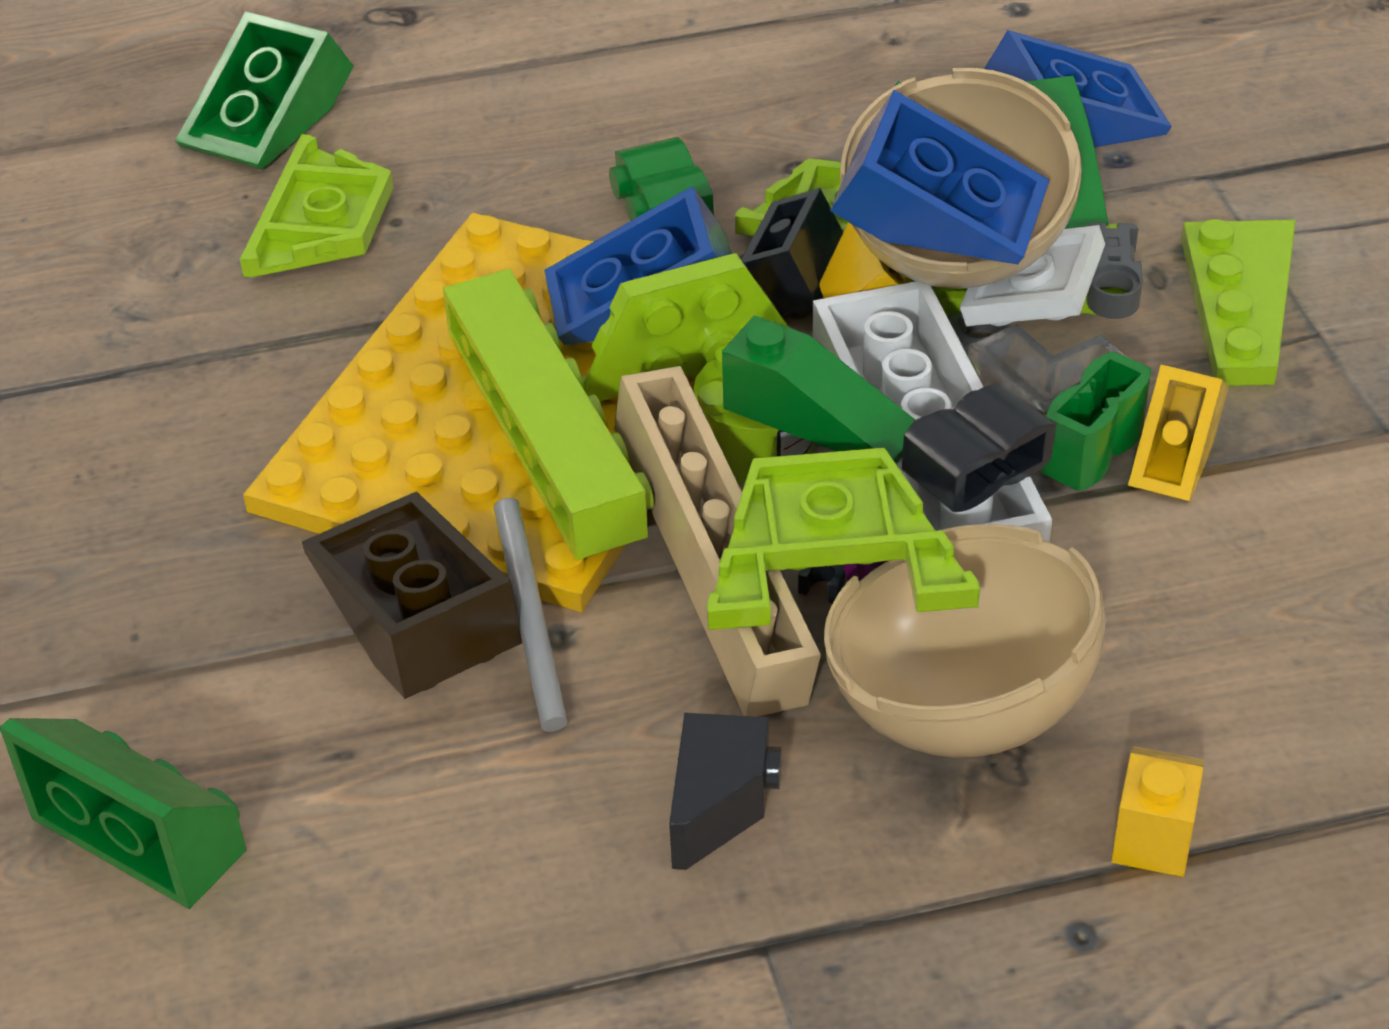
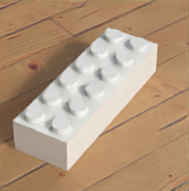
[813,281,1052,543]

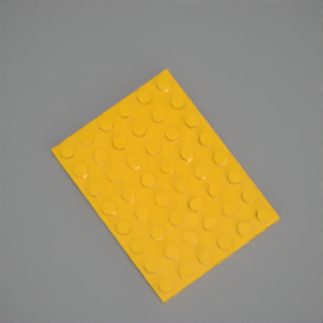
[243,212,697,613]

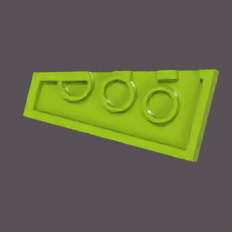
[1181,219,1296,386]

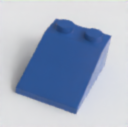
[984,30,1172,148]
[830,90,1050,265]
[544,186,732,345]

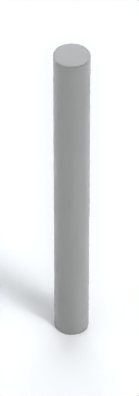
[494,498,568,732]

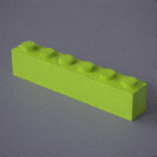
[443,269,654,560]

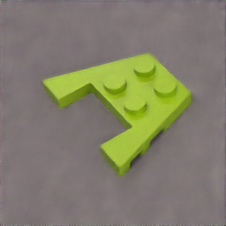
[707,448,980,630]

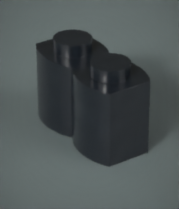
[901,383,1056,512]

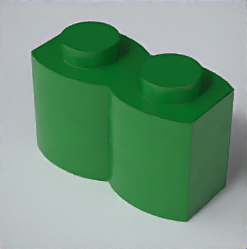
[609,137,714,221]
[1041,351,1151,491]

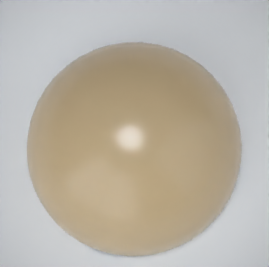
[840,68,1082,289]
[824,524,1106,758]

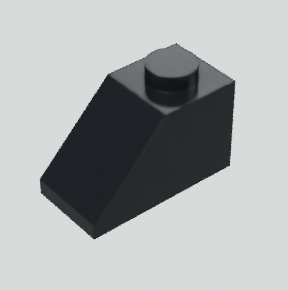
[669,713,782,870]

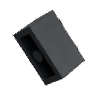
[741,188,843,317]

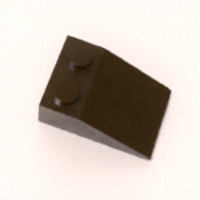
[302,491,522,699]

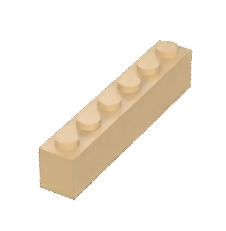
[614,366,821,717]

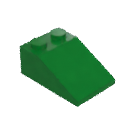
[175,11,354,170]

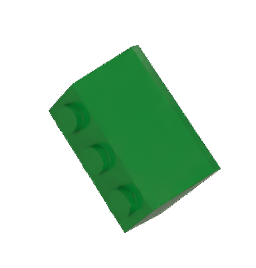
[0,718,247,910]

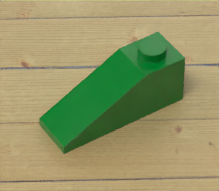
[722,315,916,465]

